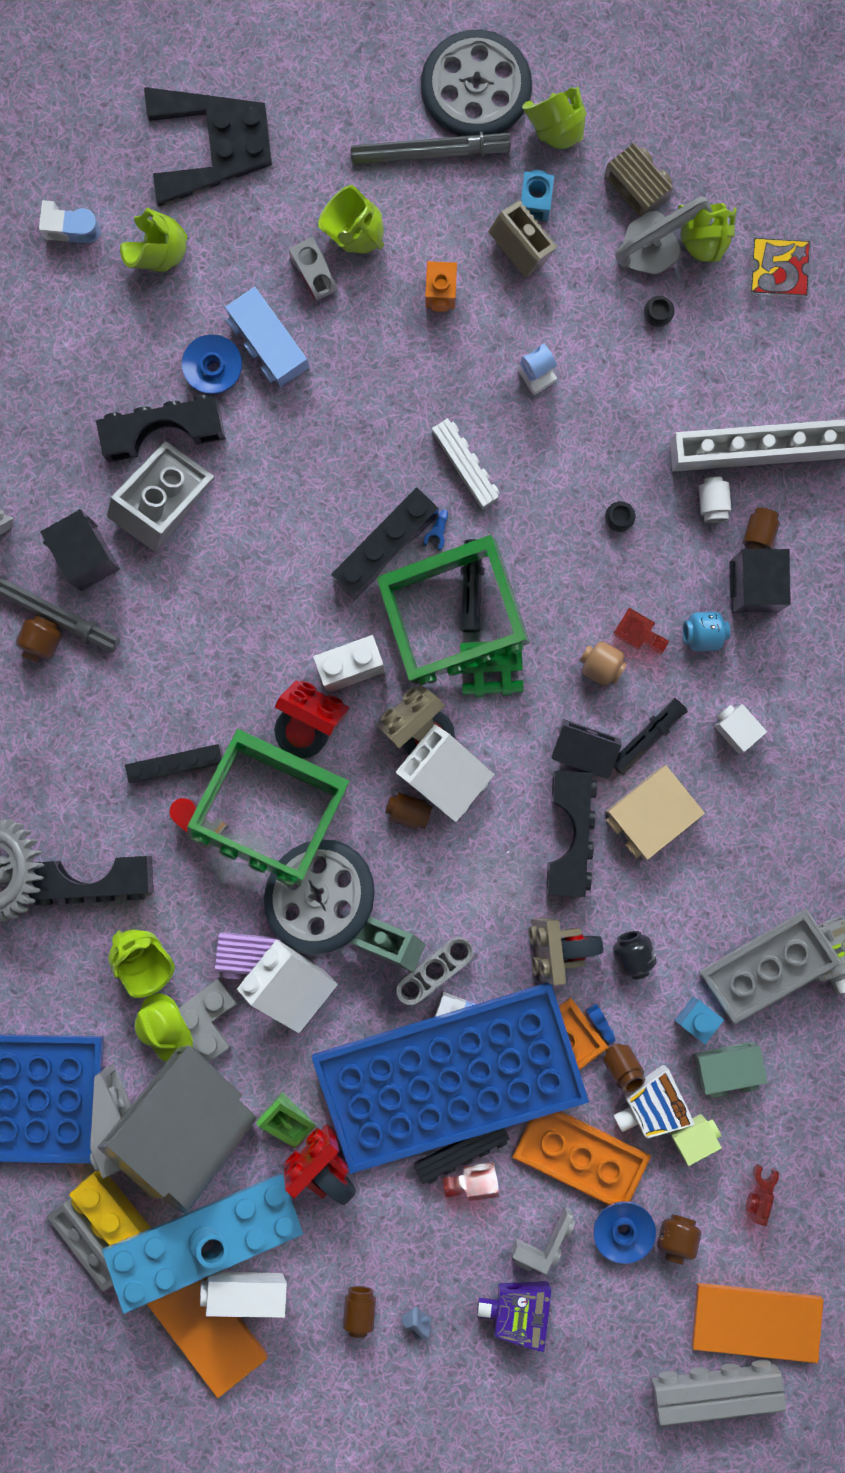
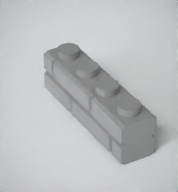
[651,1360,786,1427]

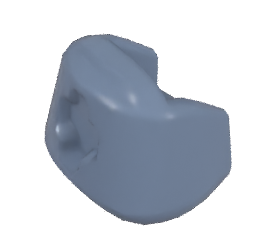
[401,1307,431,1341]

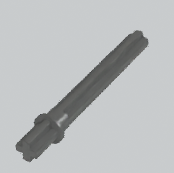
[350,132,511,164]
[0,577,120,653]

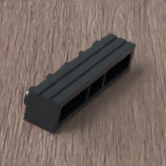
[125,744,223,784]
[414,1128,510,1184]

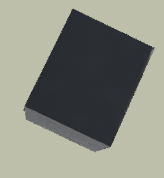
[40,509,120,591]
[729,549,791,613]

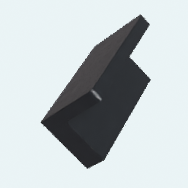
[552,719,622,779]

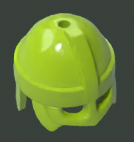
[522,86,587,149]
[318,185,385,254]
[677,203,737,262]
[120,207,188,272]
[108,929,175,998]

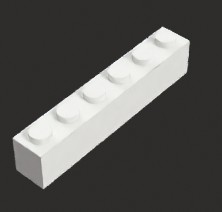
[670,419,845,472]

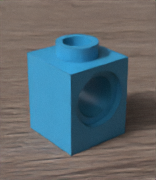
[521,170,554,222]

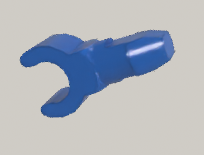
[424,509,448,551]
[586,1004,616,1044]

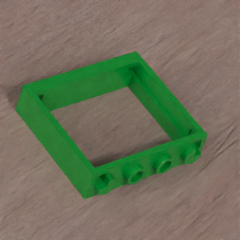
[376,535,530,686]
[187,729,349,886]

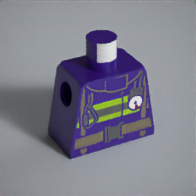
[477,1281,551,1352]

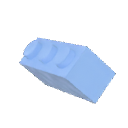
[225,287,309,388]

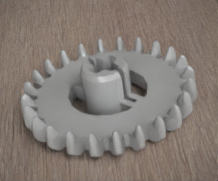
[0,819,44,921]

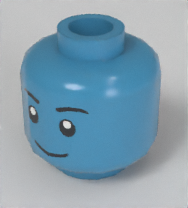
[682,612,730,652]

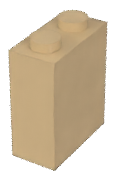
[605,765,705,860]

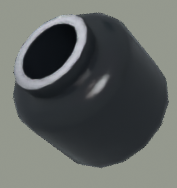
[613,931,657,980]

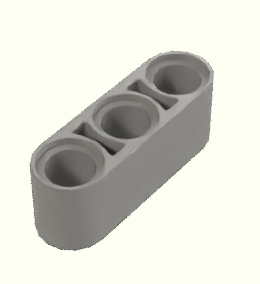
[396,936,473,1005]

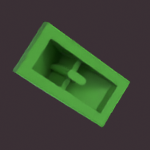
[256,1092,316,1148]

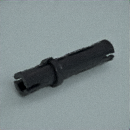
[460,539,485,633]
[614,698,688,776]

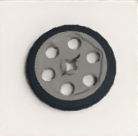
[421,29,532,136]
[264,839,375,955]

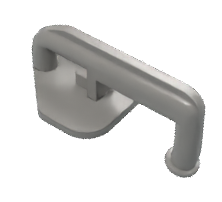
[615,196,714,275]

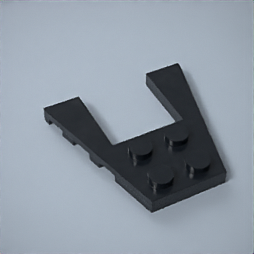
[144,87,272,206]

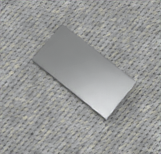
[700,908,842,1025]

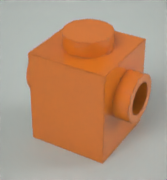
[425,261,457,312]

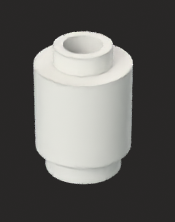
[698,477,732,523]

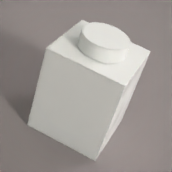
[714,704,767,754]

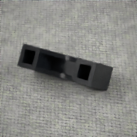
[96,395,226,462]
[331,487,439,601]
[546,771,597,897]
[28,856,154,906]

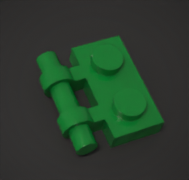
[460,641,524,698]

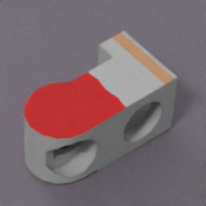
[289,236,338,301]
[169,798,230,849]

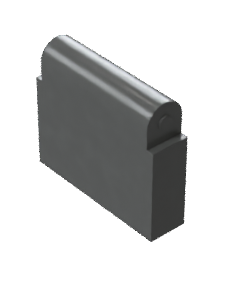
[97,1045,256,1214]

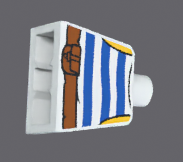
[614,1065,695,1138]

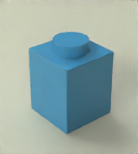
[674,996,724,1044]

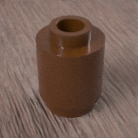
[742,507,780,549]
[385,792,432,830]
[603,1044,646,1092]
[343,1286,376,1338]

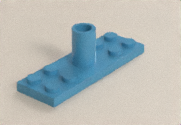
[101,1173,303,1314]

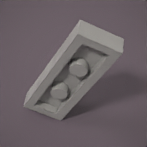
[47,1198,113,1291]

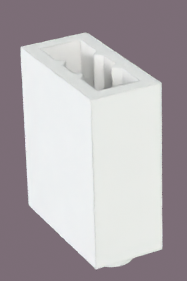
[313,635,385,693]
[396,725,495,822]
[237,940,338,1033]
[200,1272,287,1318]

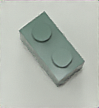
[349,916,427,973]
[693,1041,767,1098]

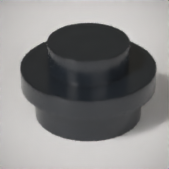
[644,296,674,327]
[605,501,636,532]

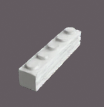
[432,419,500,510]

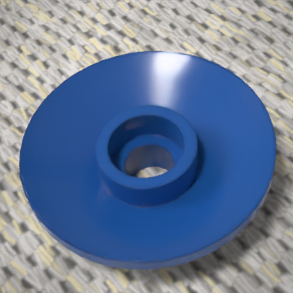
[182,334,242,394]
[593,1201,656,1264]

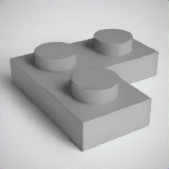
[179,978,238,1063]

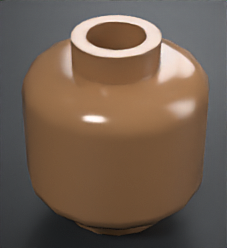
[579,641,627,687]

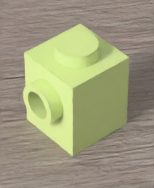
[669,1114,722,1166]

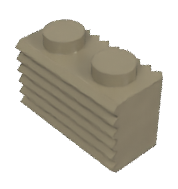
[604,142,673,217]
[488,200,557,278]

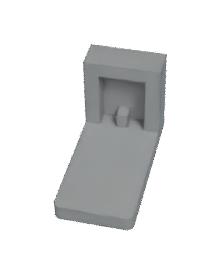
[511,1207,575,1275]

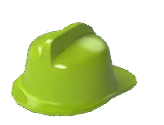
[134,993,193,1062]

